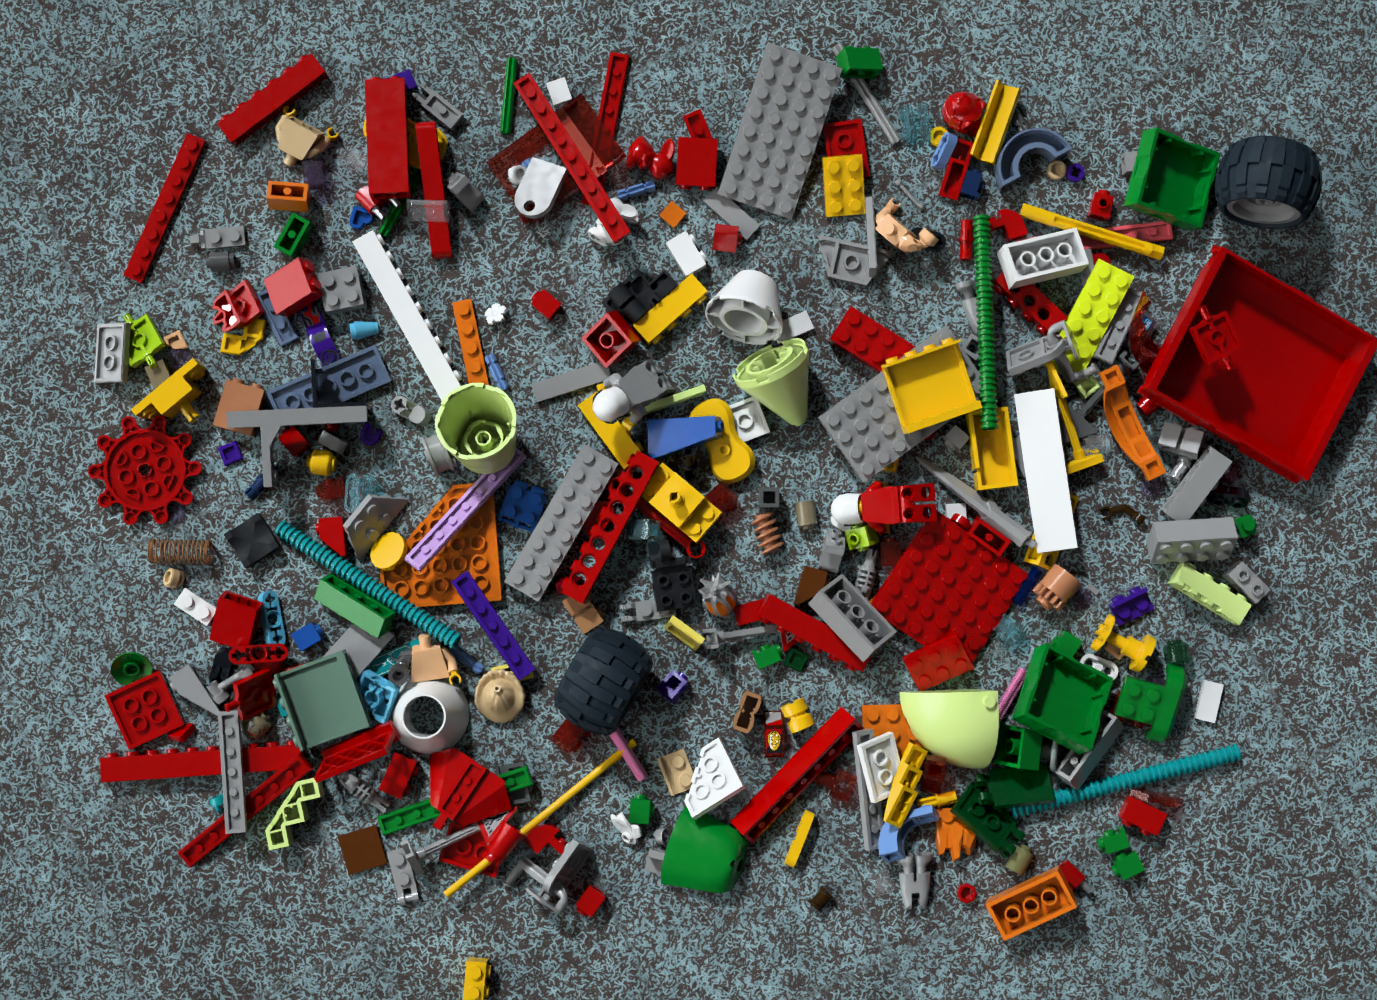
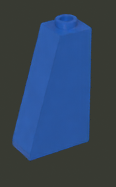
[647,416,724,461]

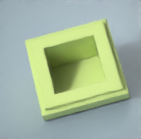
[1073,375,1101,400]

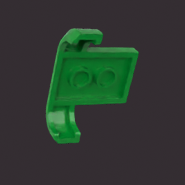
[1114,663,1187,743]

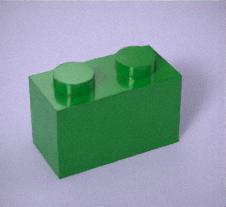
[836,46,884,79]
[274,213,315,260]

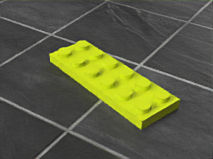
[1043,259,1135,375]

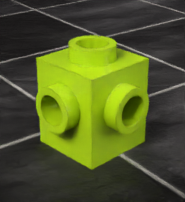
[845,523,879,552]

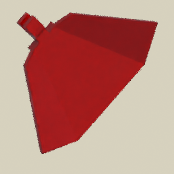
[430,747,512,830]

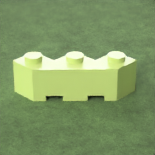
[265,777,325,850]

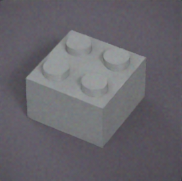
[317,266,367,315]

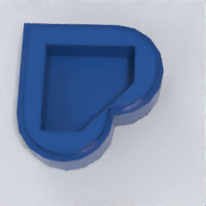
[349,205,374,230]

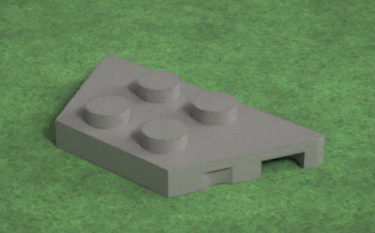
[818,235,893,287]
[343,494,408,560]

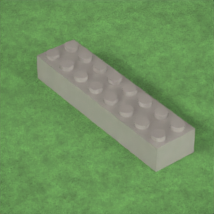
[504,444,619,602]

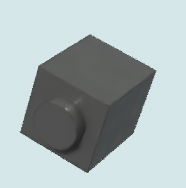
[758,487,779,509]

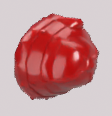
[941,92,987,137]

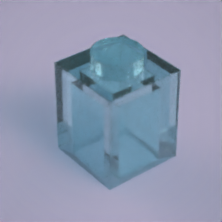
[628,519,660,541]
[993,614,1025,644]

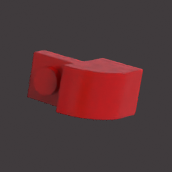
[989,209,1028,243]
[523,823,568,855]

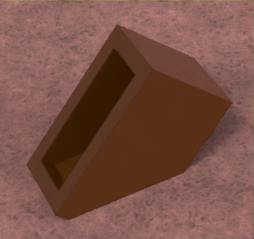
[793,566,830,605]

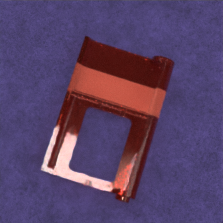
[486,93,627,225]

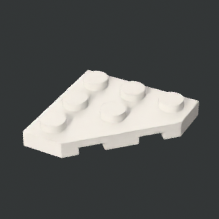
[684,737,745,820]

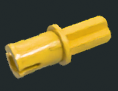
[917,790,957,809]

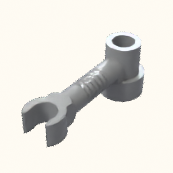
[206,664,255,704]

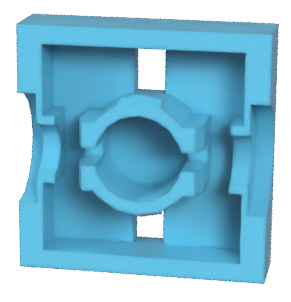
[359,669,401,724]

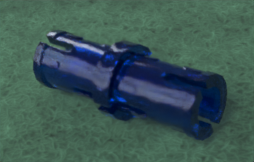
[1011,566,1043,606]

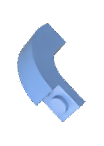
[878,804,940,863]

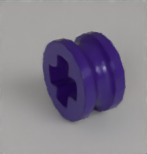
[1066,164,1085,183]

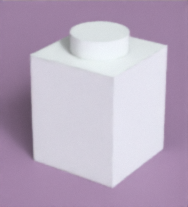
[546,77,573,110]

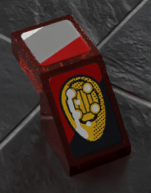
[763,711,784,758]

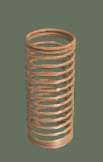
[147,538,213,565]

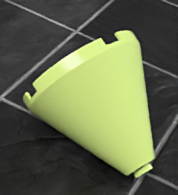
[733,338,809,426]

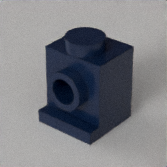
[959,169,984,201]

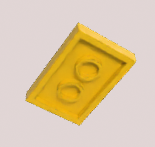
[822,154,865,217]

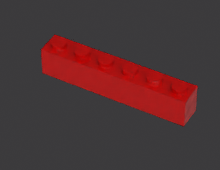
[217,53,328,147]
[756,593,871,673]

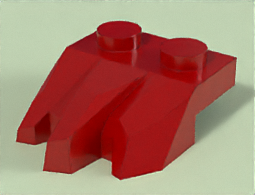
[212,280,265,333]

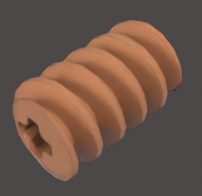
[751,511,784,555]

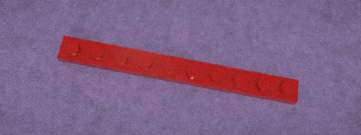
[513,72,632,244]

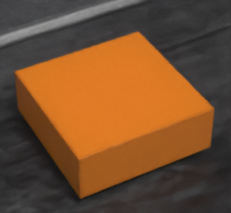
[659,201,687,229]

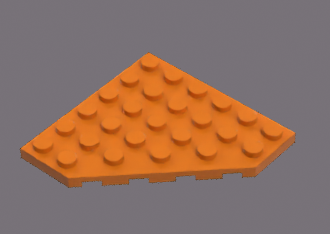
[380,483,502,610]

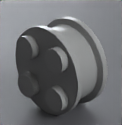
[420,433,458,478]

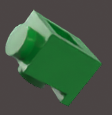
[1234,514,1257,539]
[751,643,783,669]
[1096,826,1130,854]

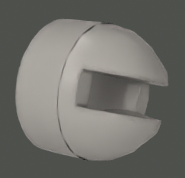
[653,828,670,844]

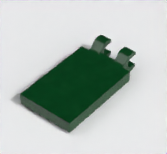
[974,763,1055,809]
[950,781,1025,859]

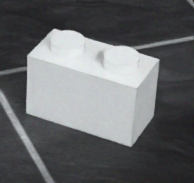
[666,231,707,279]

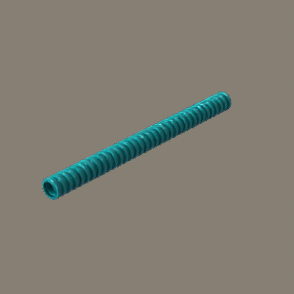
[275,520,462,649]

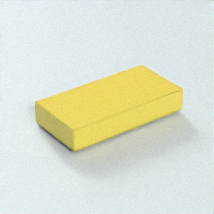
[664,615,705,651]

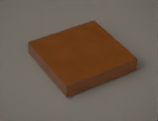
[337,824,388,875]

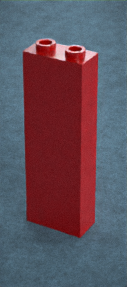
[365,76,411,200]

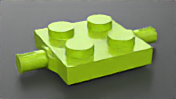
[123,313,166,369]

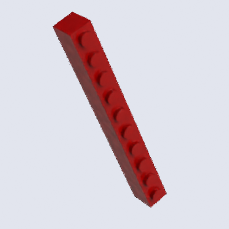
[100,740,305,782]

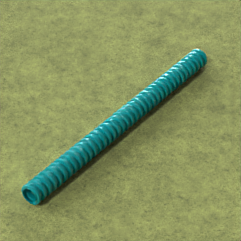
[1010,744,1241,819]

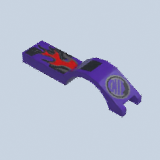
[298,300,342,367]

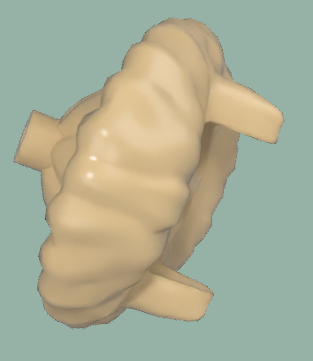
[474,669,525,723]

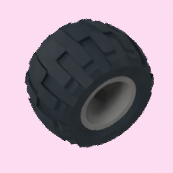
[1215,136,1322,229]
[554,627,653,736]

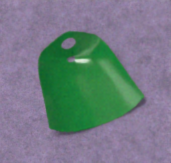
[661,806,747,893]

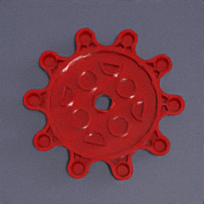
[88,415,202,525]

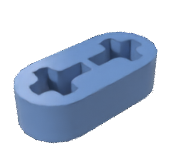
[931,132,958,170]

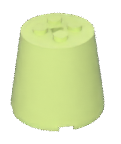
[435,383,517,474]

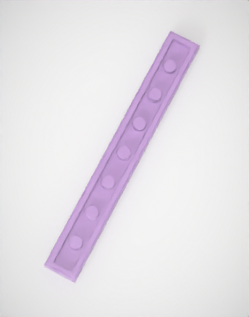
[404,448,526,572]

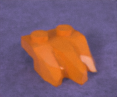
[935,808,977,862]

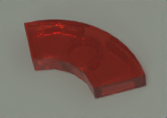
[1130,788,1184,807]

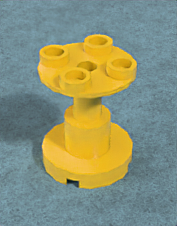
[1090,614,1156,673]

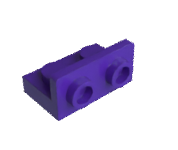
[1107,586,1154,626]

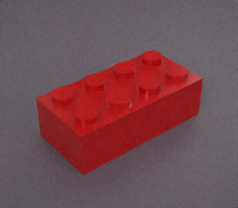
[828,306,916,374]

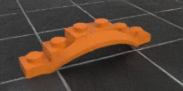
[1098,365,1167,481]

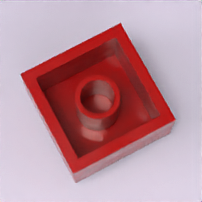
[581,310,641,368]

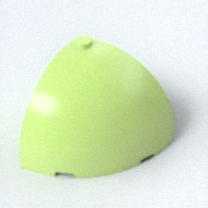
[899,689,999,769]

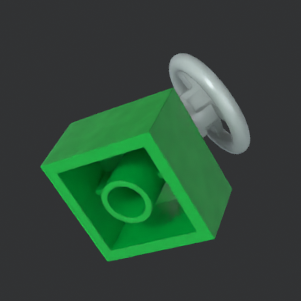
[994,724,1061,772]

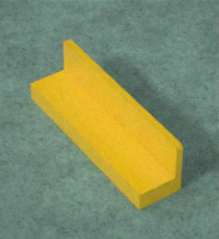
[970,80,1022,165]

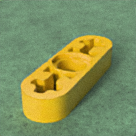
[784,810,815,868]

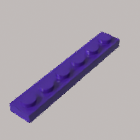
[451,570,536,680]

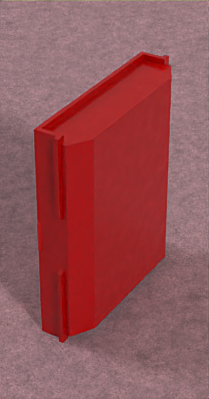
[1137,245,1377,484]

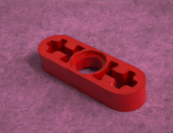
[228,643,289,665]

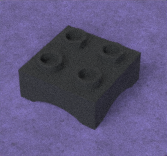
[224,513,282,568]

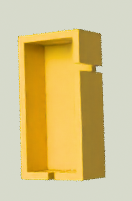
[965,407,1018,491]

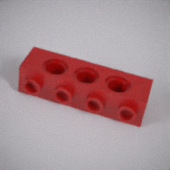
[992,272,1068,336]

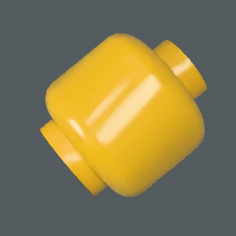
[306,449,337,476]

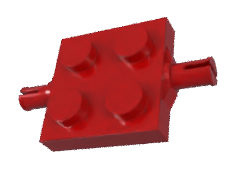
[1189,305,1243,371]
[224,668,277,721]

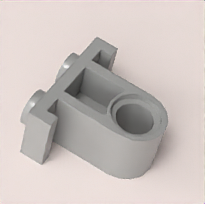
[444,172,485,212]
[818,529,845,574]

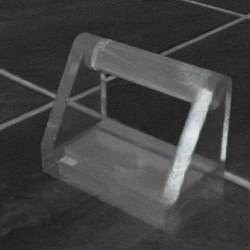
[407,199,450,222]

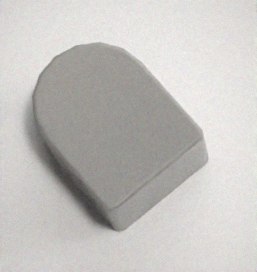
[317,430,348,455]

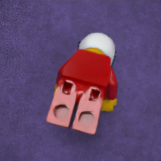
[831,480,937,536]

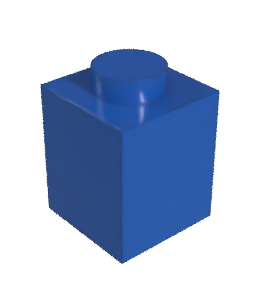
[291,622,325,652]

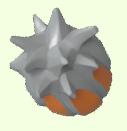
[698,573,736,617]

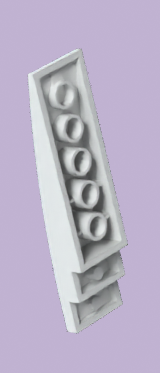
[1014,388,1078,553]

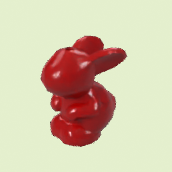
[626,136,675,180]

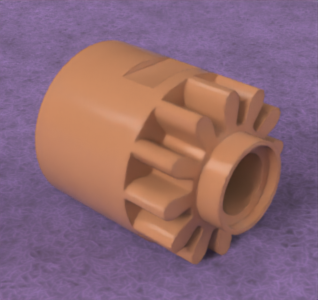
[1032,564,1081,612]

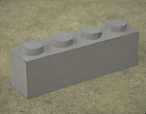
[1161,445,1233,520]
[1055,709,1124,791]

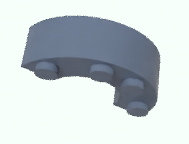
[995,128,1072,191]

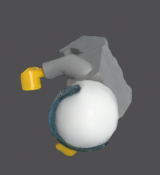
[592,359,675,431]

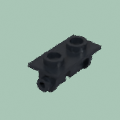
[1206,484,1251,508]

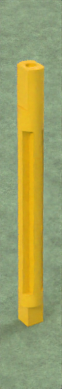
[1020,203,1165,260]

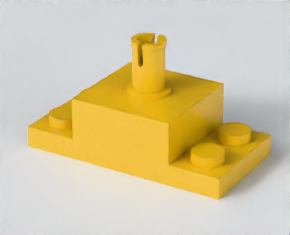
[131,358,207,423]
[642,462,723,543]

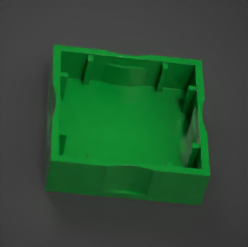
[1124,127,1221,231]
[1012,643,1114,754]

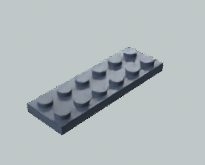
[266,344,392,428]

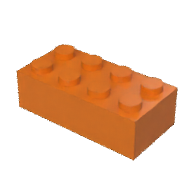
[985,865,1078,941]

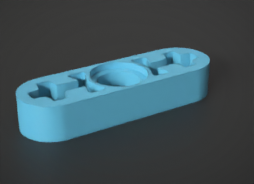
[257,590,286,648]

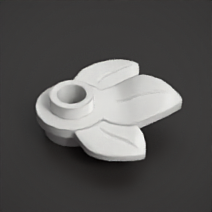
[610,812,642,844]

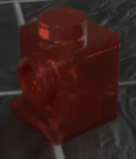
[316,476,348,501]

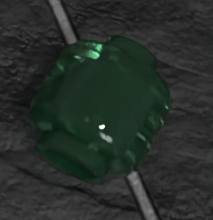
[1163,639,1191,668]

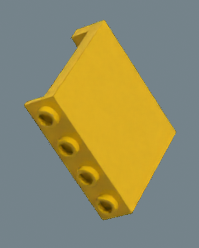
[881,337,983,434]

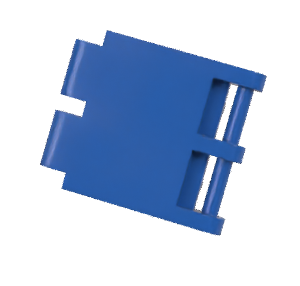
[497,479,547,534]

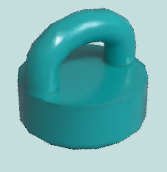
[209,794,224,814]

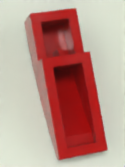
[938,138,974,201]

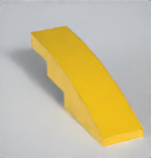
[883,742,928,828]

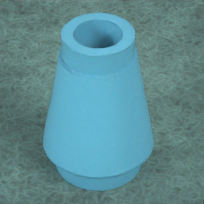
[349,321,379,340]

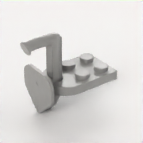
[1006,320,1100,383]
[503,839,594,915]

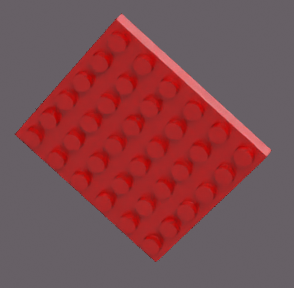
[871,510,1030,674]

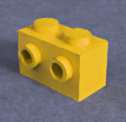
[463,957,491,1000]

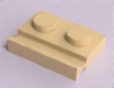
[657,748,693,796]

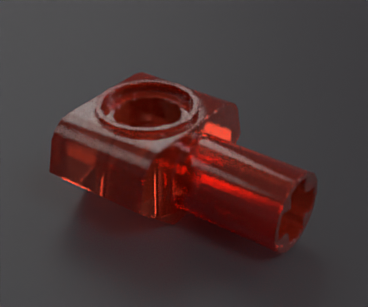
[813,768,857,803]

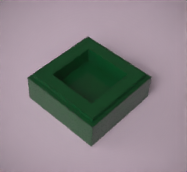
[783,647,809,673]

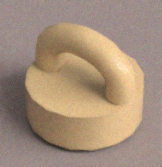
[163,568,185,589]

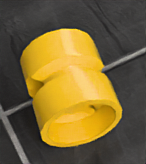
[780,697,815,733]

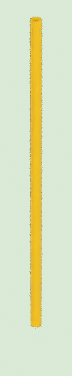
[444,739,637,898]

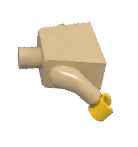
[275,105,339,167]

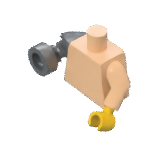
[388,634,462,686]

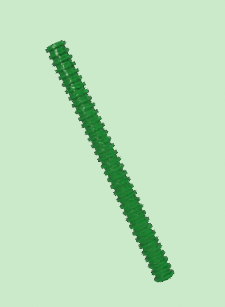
[973,214,999,430]

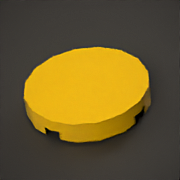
[370,532,408,571]

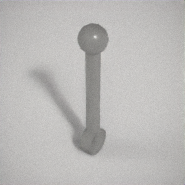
[895,179,925,212]

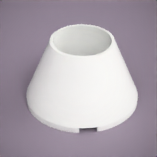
[705,270,783,345]
[390,678,469,754]

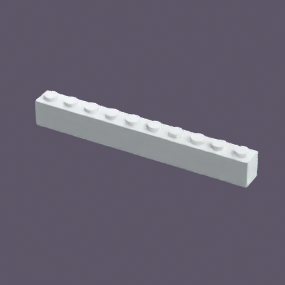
[352,230,462,401]

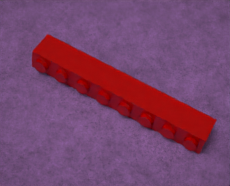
[730,706,864,844]

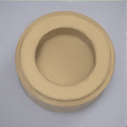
[1046,160,1067,180]

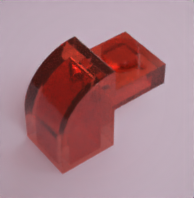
[920,754,947,794]

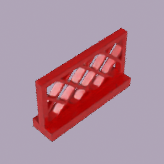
[314,720,401,783]

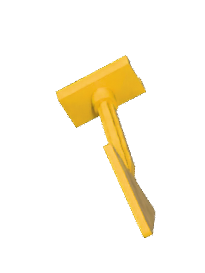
[1046,361,1104,474]

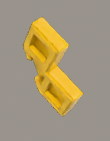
[220,319,267,356]

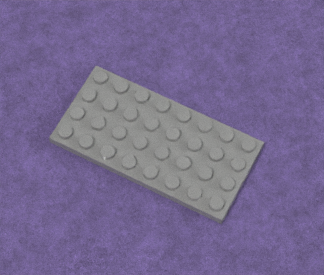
[717,42,842,220]
[818,325,981,483]

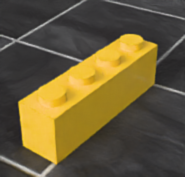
[633,273,707,345]
[577,391,644,470]

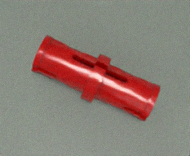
[958,219,974,261]

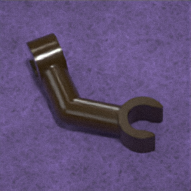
[1100,504,1146,525]

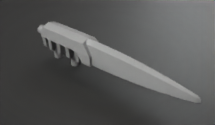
[915,456,1037,549]

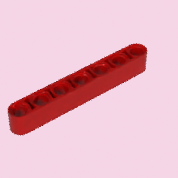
[415,121,453,260]

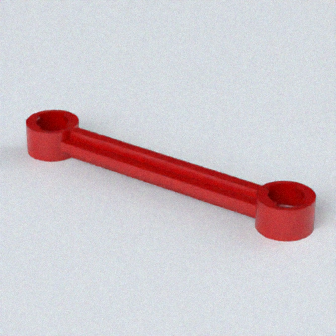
[608,477,706,559]

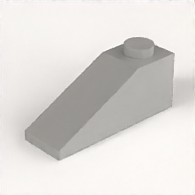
[169,664,224,716]

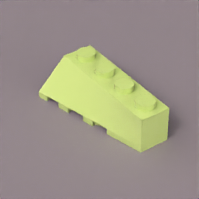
[1167,562,1252,625]

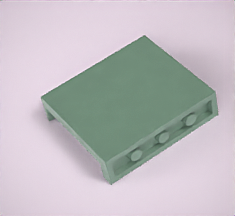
[273,649,372,751]

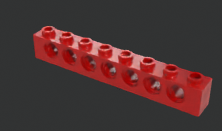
[561,450,659,604]

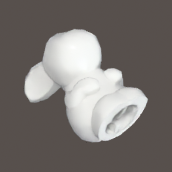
[588,198,639,247]

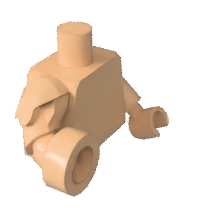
[874,198,939,253]

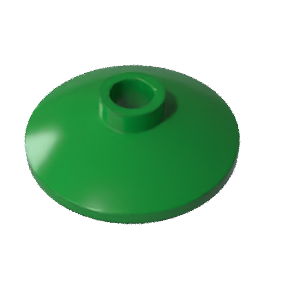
[111,652,152,686]

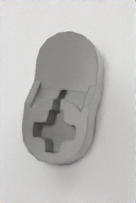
[391,396,431,426]

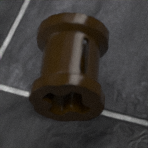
[808,886,834,913]

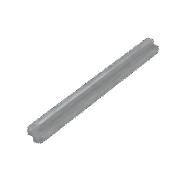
[833,43,901,146]

